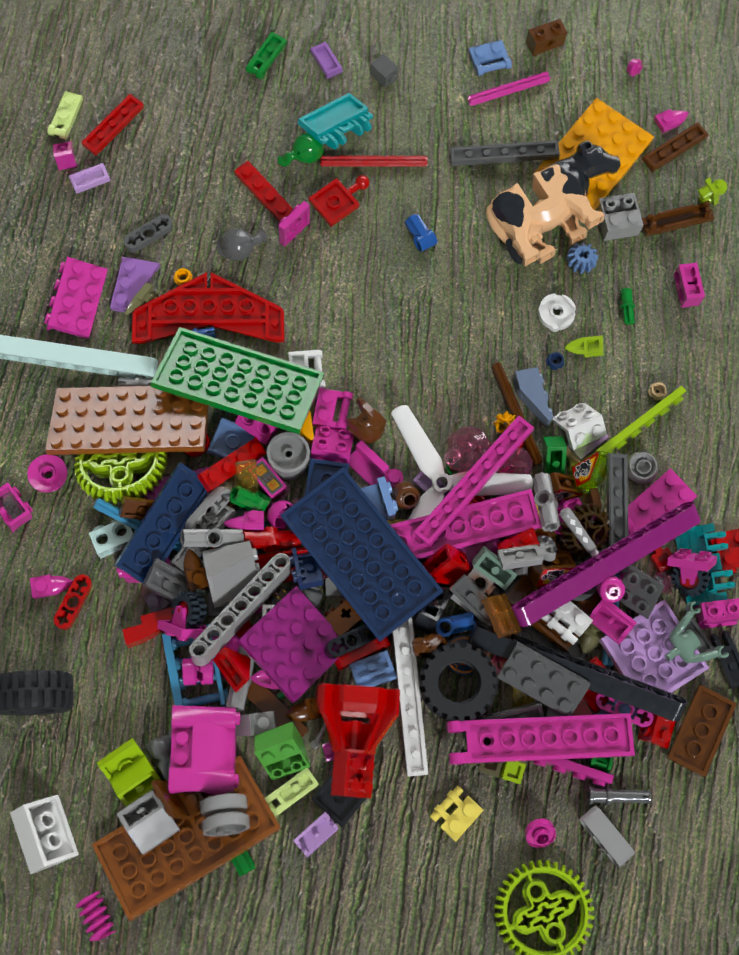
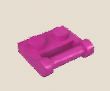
[312,388,353,429]

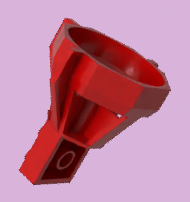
[315,683,400,798]

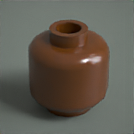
[392,481,420,510]

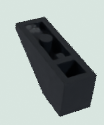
[413,583,453,635]

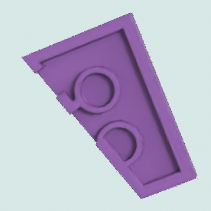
[110,257,160,313]

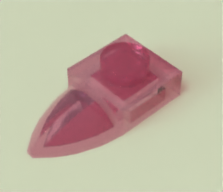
[655,572,674,595]

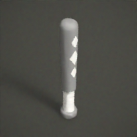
[560,508,599,557]

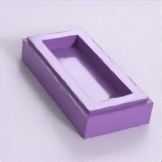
[310,42,343,79]

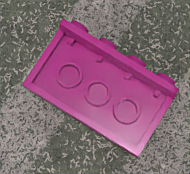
[44,257,108,339]

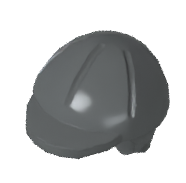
[217,229,268,260]

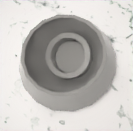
[627,452,659,484]

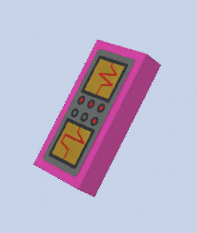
[247,457,287,500]

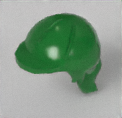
[277,132,324,167]

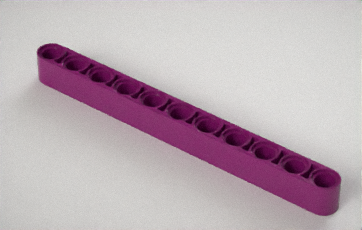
[512,501,701,627]

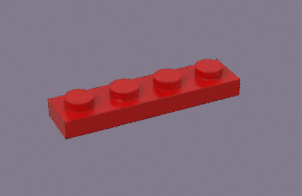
[81,94,144,156]
[234,161,293,222]
[197,437,267,492]

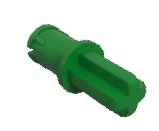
[620,288,635,325]

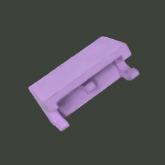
[293,812,339,857]

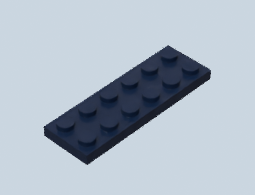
[114,463,208,584]

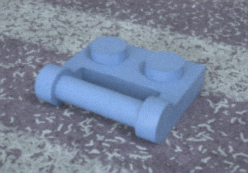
[468,40,512,76]

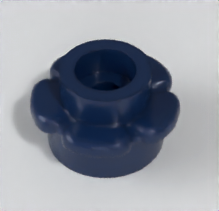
[546,352,564,370]

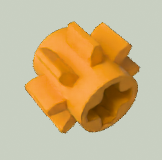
[493,411,515,433]

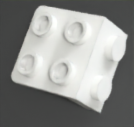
[553,403,607,450]

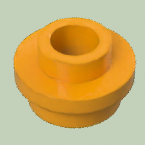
[174,268,193,286]

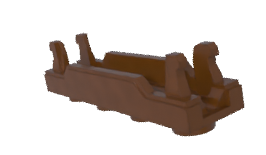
[642,200,714,237]

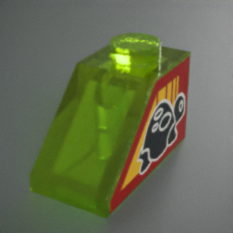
[571,451,612,491]

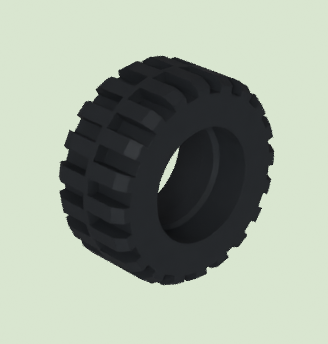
[419,642,498,721]
[0,670,74,716]

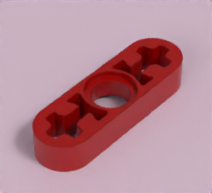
[54,574,93,630]
[334,637,391,671]

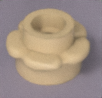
[648,382,667,401]

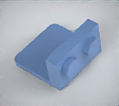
[361,476,398,521]

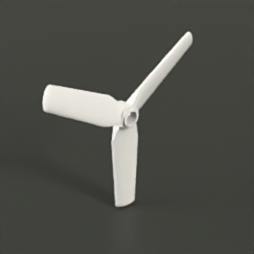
[391,405,533,520]

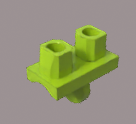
[698,177,727,206]

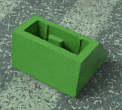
[254,722,310,781]

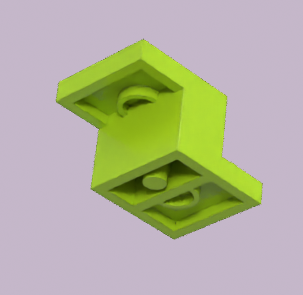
[97,738,162,807]

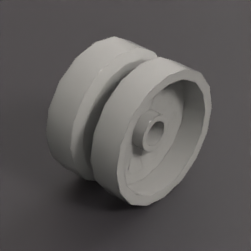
[267,432,310,481]
[200,794,250,837]

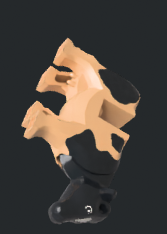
[486,140,621,267]

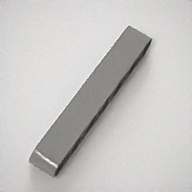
[189,553,291,666]

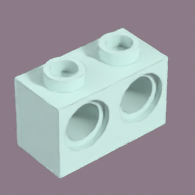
[89,519,134,559]

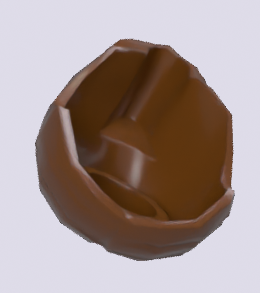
[411,634,447,660]

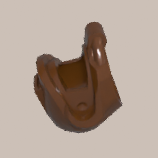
[345,397,387,443]

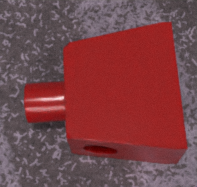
[422,543,472,585]

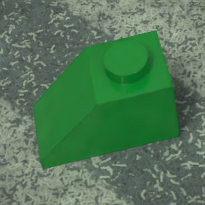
[542,436,567,475]

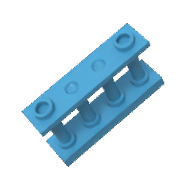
[162,624,229,707]

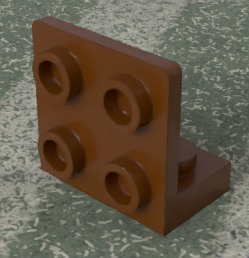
[151,780,207,819]

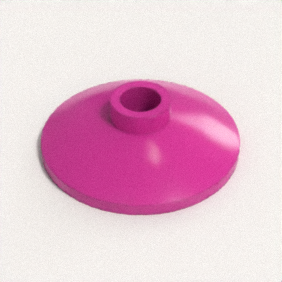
[27,454,67,493]

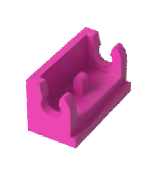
[589,599,637,645]

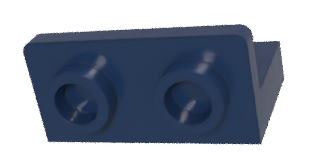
[289,547,324,590]

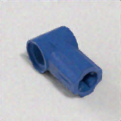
[405,214,437,252]
[436,612,477,637]

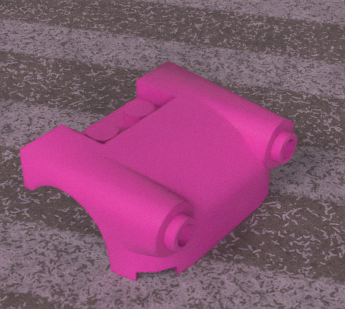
[168,705,240,796]

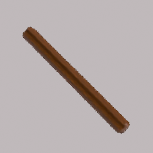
[491,362,543,466]

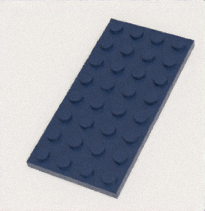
[280,467,443,642]

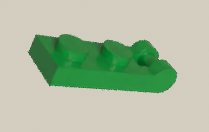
[245,32,287,80]

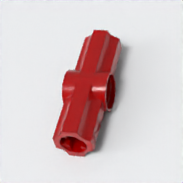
[242,526,301,552]

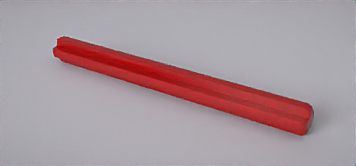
[320,155,428,167]

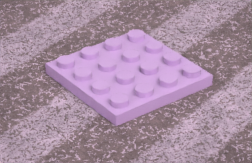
[599,599,709,693]

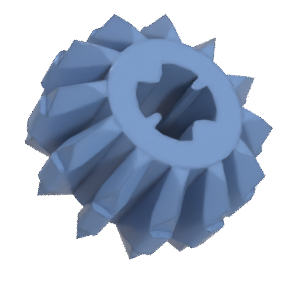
[566,241,598,274]

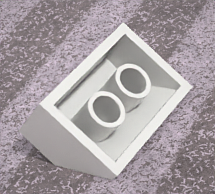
[10,795,79,874]

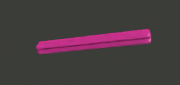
[467,72,550,106]

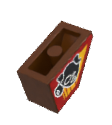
[550,472,584,502]
[528,553,577,587]

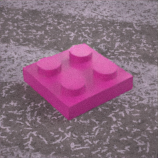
[279,201,310,247]

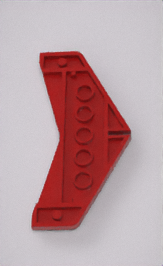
[132,272,285,344]

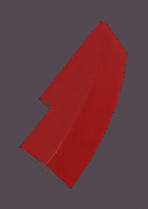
[122,607,174,648]

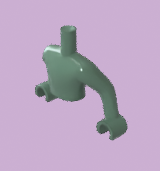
[664,602,729,663]

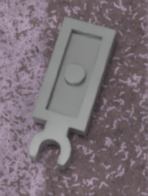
[498,544,556,570]

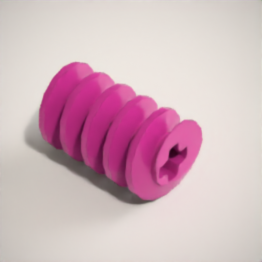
[76,891,117,941]

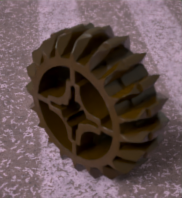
[558,503,612,557]

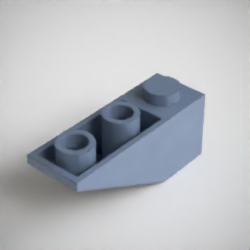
[513,367,553,427]

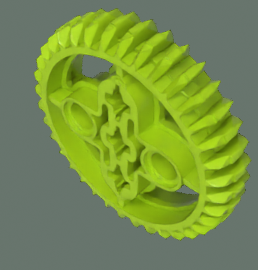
[74,452,168,505]
[494,860,594,955]

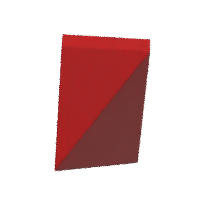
[213,647,251,693]

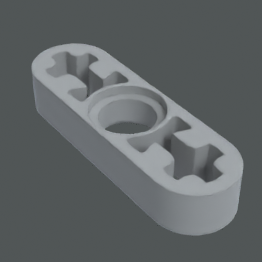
[185,485,231,529]

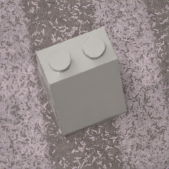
[202,541,260,608]

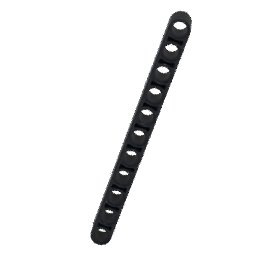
[468,622,688,722]

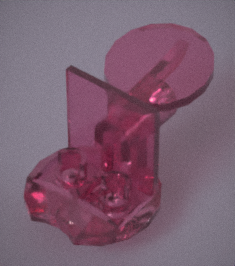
[443,426,532,474]

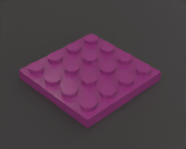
[237,586,342,703]

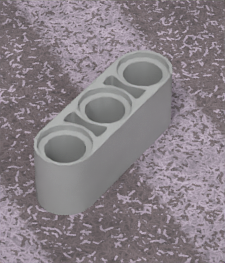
[579,805,635,868]

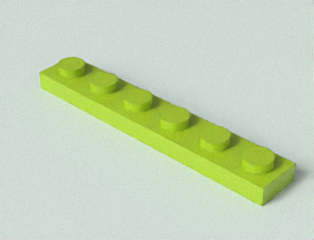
[594,385,686,462]

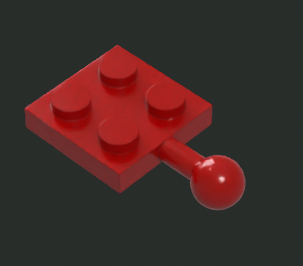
[308,175,370,227]

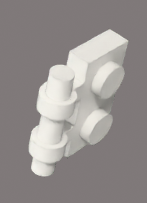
[542,601,593,645]

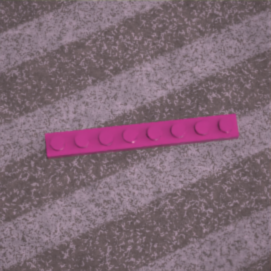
[414,416,534,547]

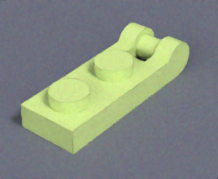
[48,91,83,140]
[265,768,319,817]

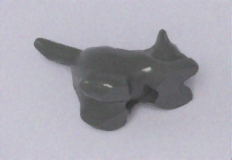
[146,725,172,781]

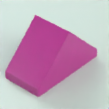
[53,141,77,170]

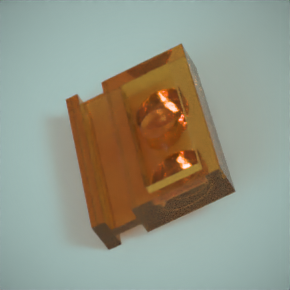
[482,594,522,639]

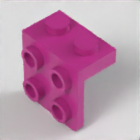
[310,426,354,464]

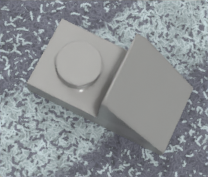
[236,711,277,736]

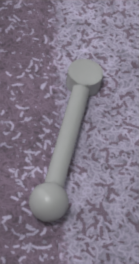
[311,722,326,749]

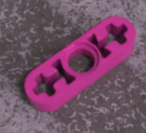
[596,694,653,727]

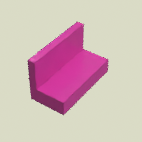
[349,440,389,486]

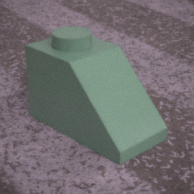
[472,546,518,590]

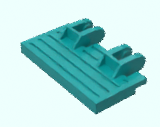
[298,93,374,150]
[676,523,736,607]

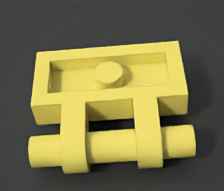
[429,785,484,842]

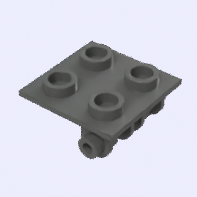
[619,565,665,619]

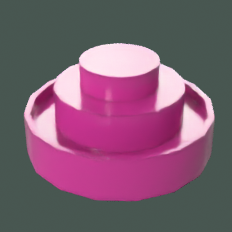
[525,819,556,848]

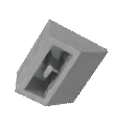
[599,193,643,241]
[117,790,180,855]

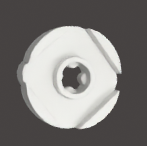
[537,294,576,332]

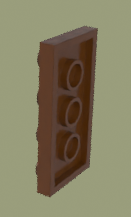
[666,685,737,778]

